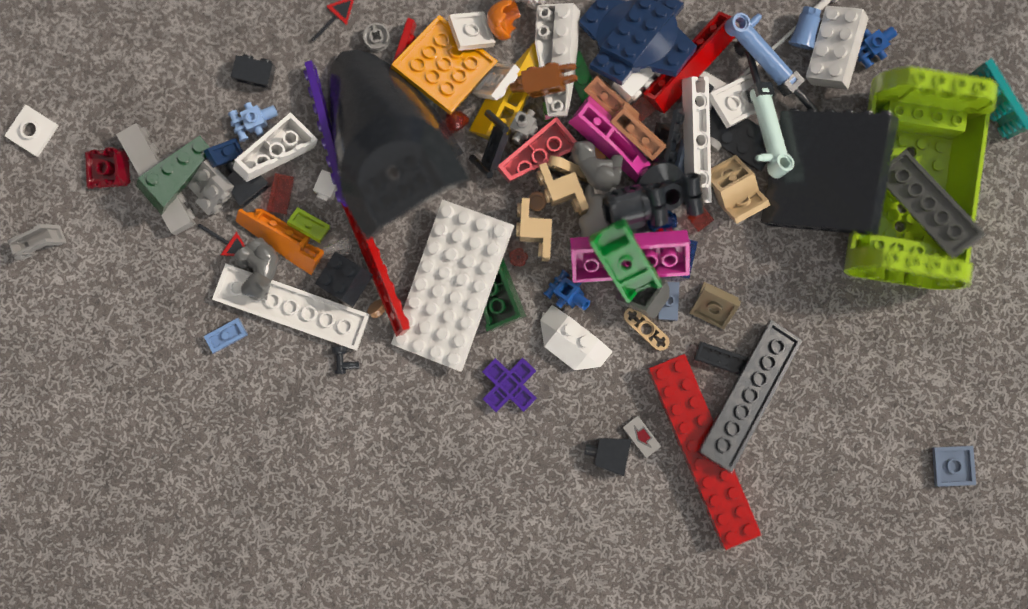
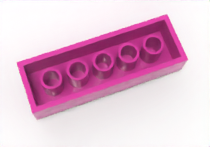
[570,230,690,283]

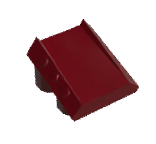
[85,147,131,189]

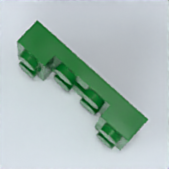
[589,218,662,303]

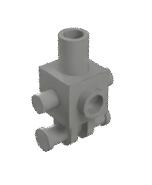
[510,109,538,147]

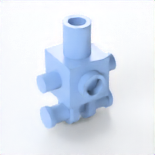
[228,102,278,142]

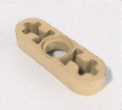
[547,156,588,183]
[623,308,669,351]

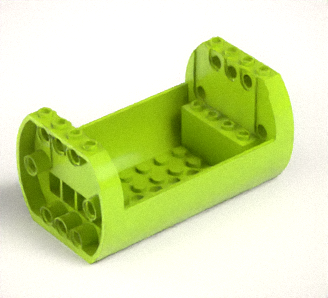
[844,67,998,290]

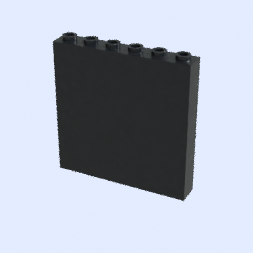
[760,108,899,236]

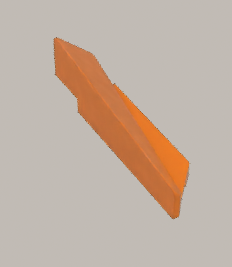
[236,209,325,275]

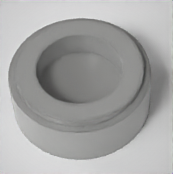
[710,137,721,152]

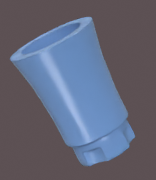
[789,6,821,50]

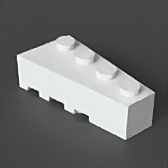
[611,68,661,104]
[233,112,318,182]

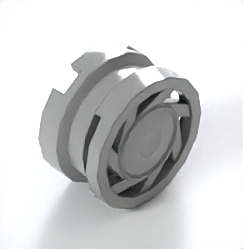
[363,23,391,52]

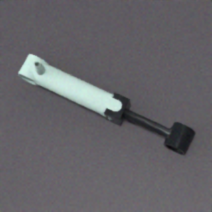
[734,40,794,179]

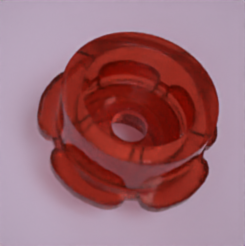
[509,248,528,267]

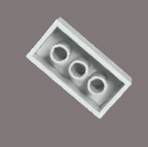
[806,5,869,90]

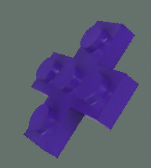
[482,358,537,412]

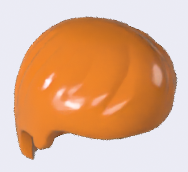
[487,0,520,40]

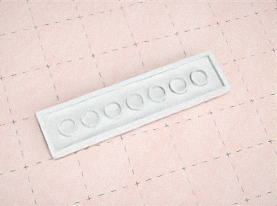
[212,263,370,350]

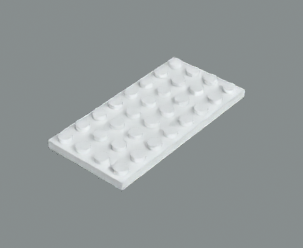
[391,199,514,371]

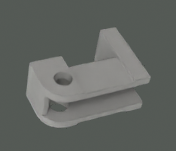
[8,224,67,260]

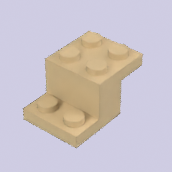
[711,155,770,224]
[536,163,589,216]
[516,198,552,262]

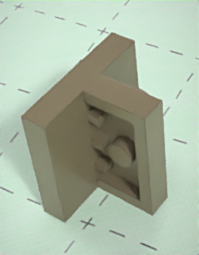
[690,282,741,330]

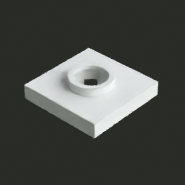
[5,104,59,157]

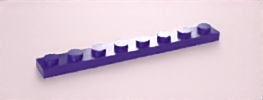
[303,60,348,207]

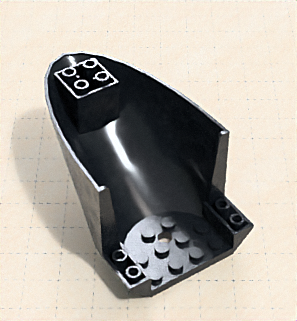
[328,49,470,240]

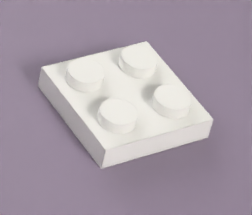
[448,11,496,50]

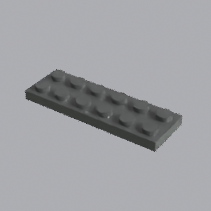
[886,149,985,259]

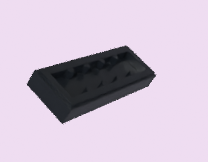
[694,341,748,375]

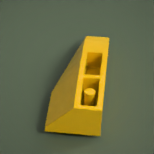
[469,41,539,140]

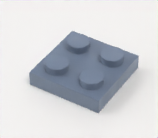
[932,446,976,487]

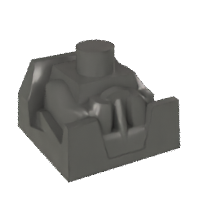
[615,279,669,319]

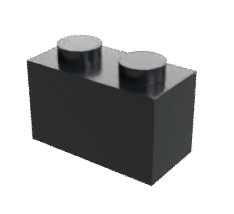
[231,54,276,90]

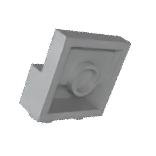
[188,159,234,216]

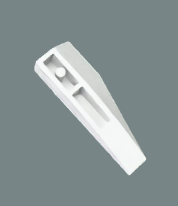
[535,3,580,117]

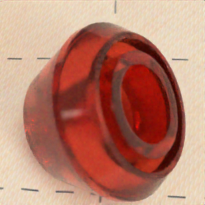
[445,109,469,134]

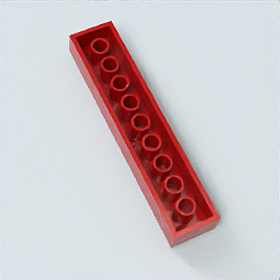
[647,354,762,550]

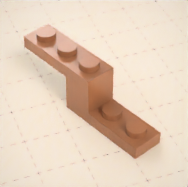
[584,75,666,161]

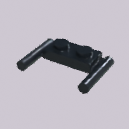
[469,110,510,179]

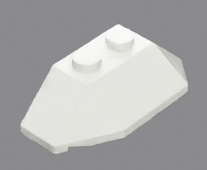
[540,305,612,370]

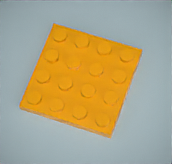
[391,15,498,115]

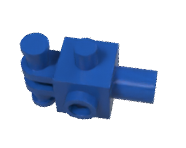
[858,27,897,69]
[543,270,590,310]

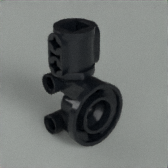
[602,162,704,230]

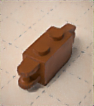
[510,62,578,98]

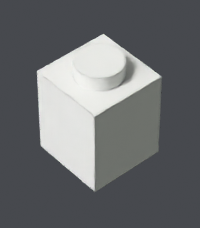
[313,169,337,201]

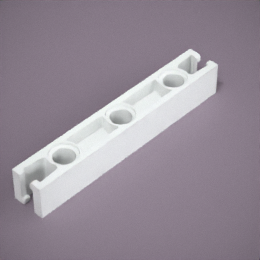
[682,77,712,203]

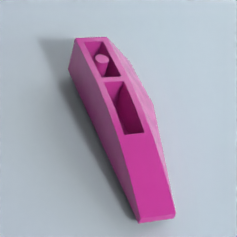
[568,95,651,182]

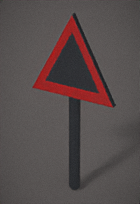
[311,0,354,42]
[198,224,245,257]

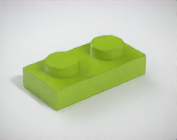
[287,207,330,243]

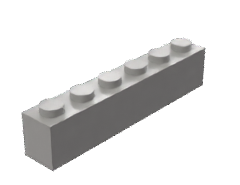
[116,123,196,235]

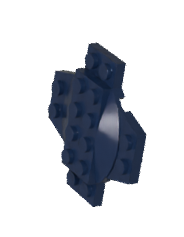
[579,0,697,86]

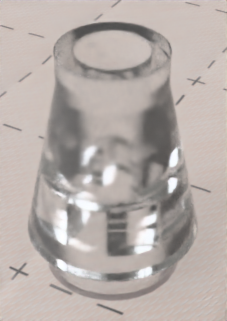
[323,237,353,256]

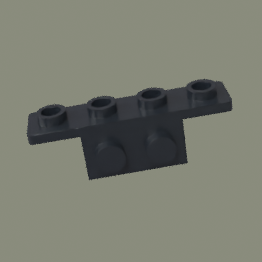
[649,107,685,163]

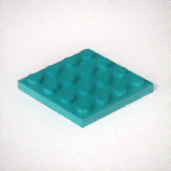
[968,58,1028,140]

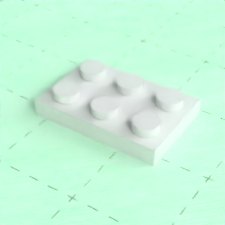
[472,63,520,100]
[709,73,756,128]

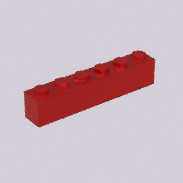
[643,11,738,114]

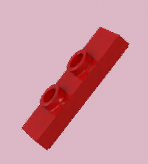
[393,18,416,62]

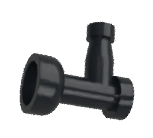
[331,347,359,374]

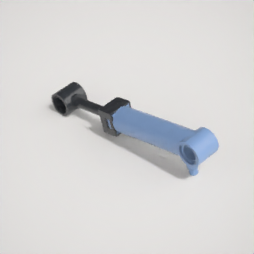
[725,13,820,112]

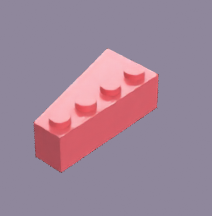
[497,117,577,183]

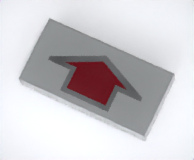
[622,416,661,458]

